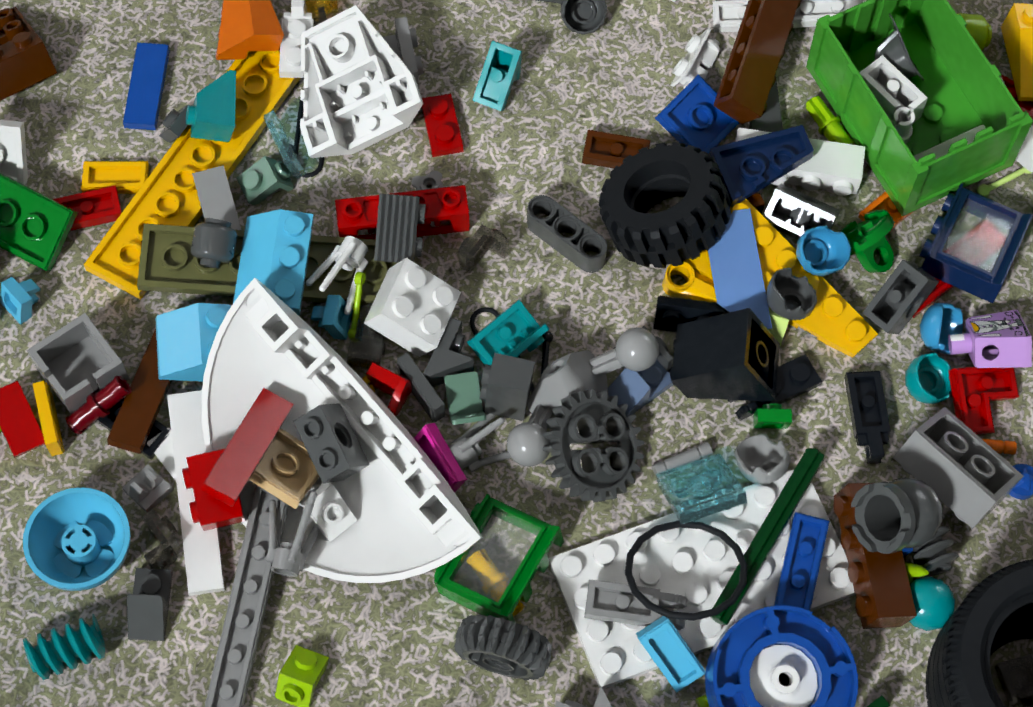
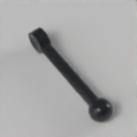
[540,331,554,378]

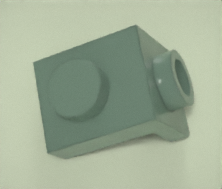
[236,156,294,205]

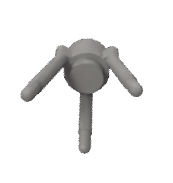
[448,413,511,472]
[265,491,320,577]

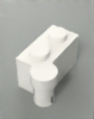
[859,55,928,144]

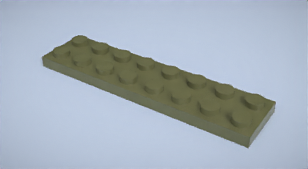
[137,224,397,306]

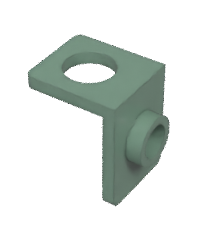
[444,371,486,425]

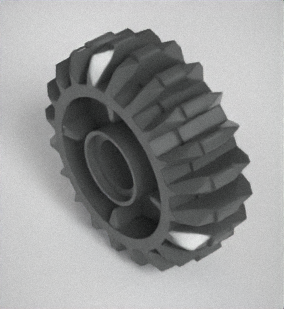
[454,614,552,680]

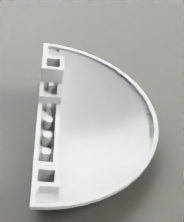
[201,278,483,583]

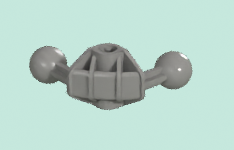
[507,327,659,467]

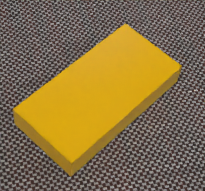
[81,161,150,194]
[32,381,65,456]

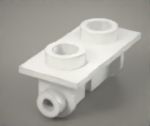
[670,28,720,88]

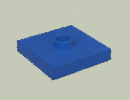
[655,74,739,154]

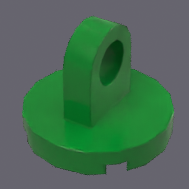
[839,210,895,273]

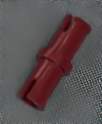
[66,376,132,434]

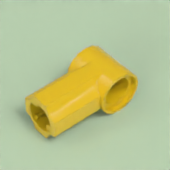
[662,261,717,303]

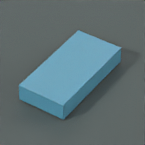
[636,616,706,693]

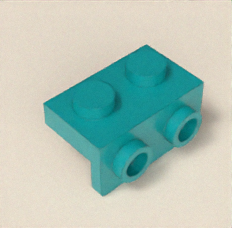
[467,300,550,365]

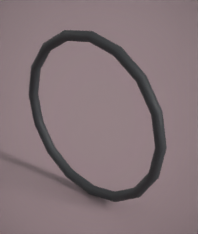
[625,520,748,621]

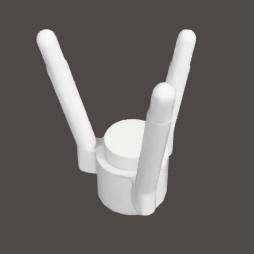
[306,236,369,315]

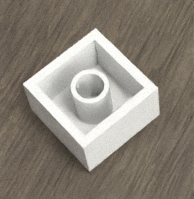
[364,258,461,357]

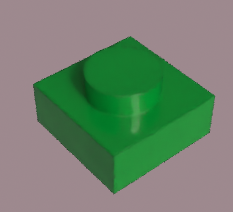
[753,404,792,429]

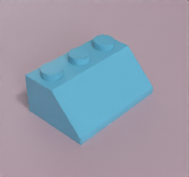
[233,209,313,316]

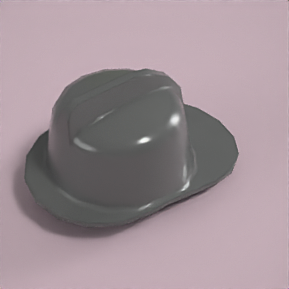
[874,13,924,80]

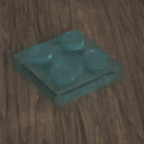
[656,453,747,525]

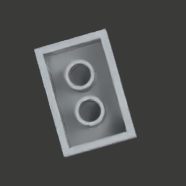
[893,407,1024,529]

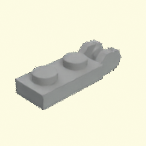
[584,579,688,630]

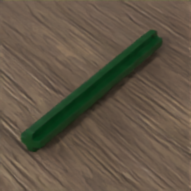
[711,448,825,625]

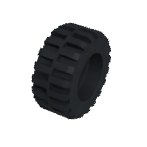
[599,142,731,268]

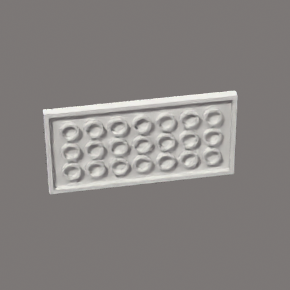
[549,470,855,689]

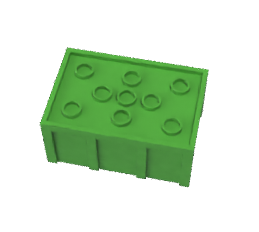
[806,0,1033,216]

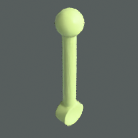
[977,166,1033,197]

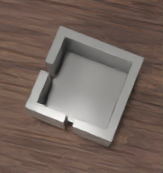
[27,313,129,415]

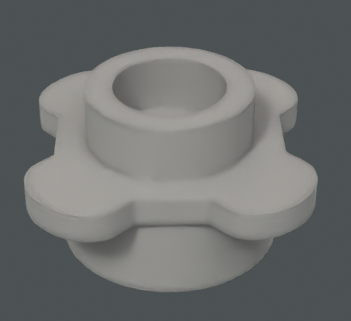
[411,170,445,190]

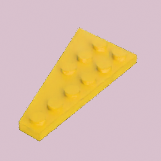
[684,199,878,358]

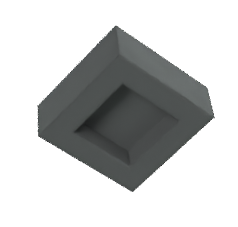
[159,105,188,143]

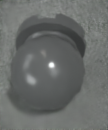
[851,477,942,554]

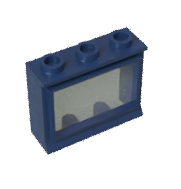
[919,183,1033,303]

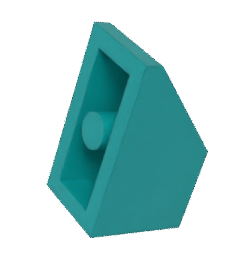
[186,70,236,142]

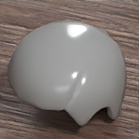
[734,434,791,484]

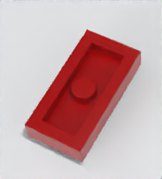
[421,93,464,157]
[53,185,122,231]

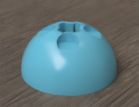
[23,487,131,591]

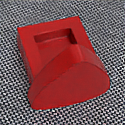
[366,363,412,416]

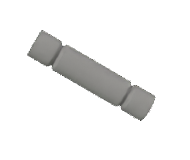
[652,442,713,478]

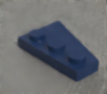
[710,125,814,208]

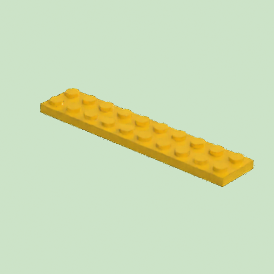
[83,48,300,300]

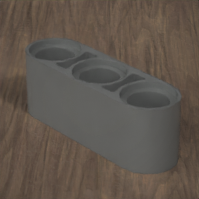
[527,195,607,273]

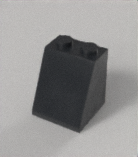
[670,308,780,401]

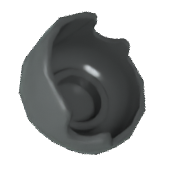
[560,0,607,35]
[766,268,817,320]

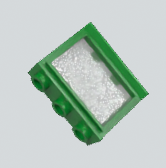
[434,494,564,621]

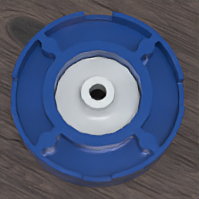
[705,605,858,707]

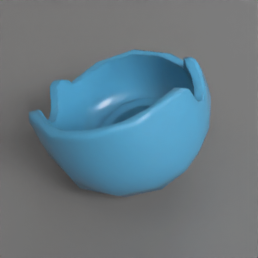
[796,226,851,277]
[919,302,963,355]

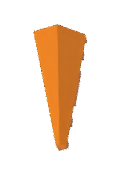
[216,0,284,60]

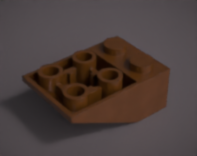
[0,7,57,101]

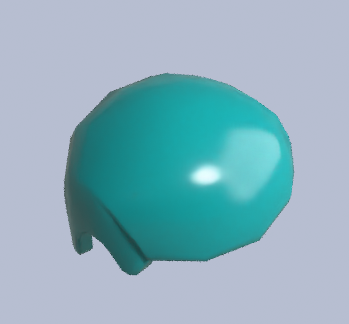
[905,353,952,404]
[909,576,955,631]

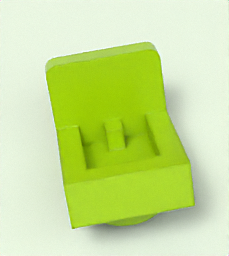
[275,645,329,707]

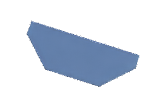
[708,208,772,329]

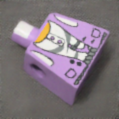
[948,310,1032,368]

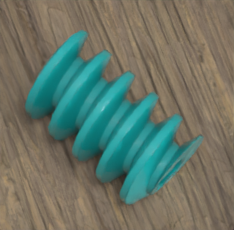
[23,614,105,680]

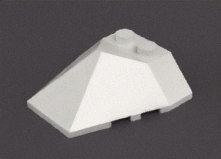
[300,5,424,158]

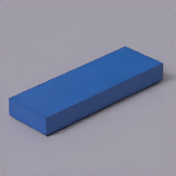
[123,42,170,130]
[773,512,829,611]

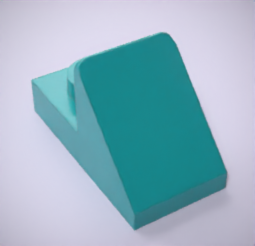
[472,40,523,111]

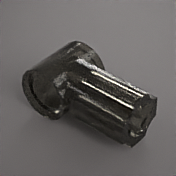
[347,303,386,370]

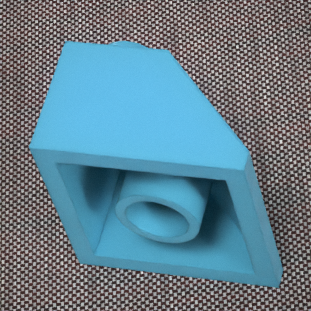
[155,303,231,382]

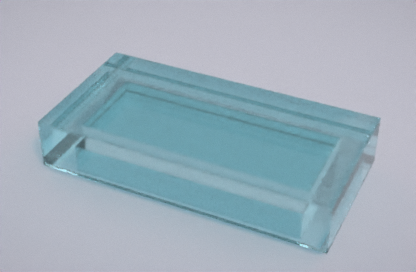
[264,110,307,179]

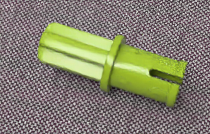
[806,96,855,145]

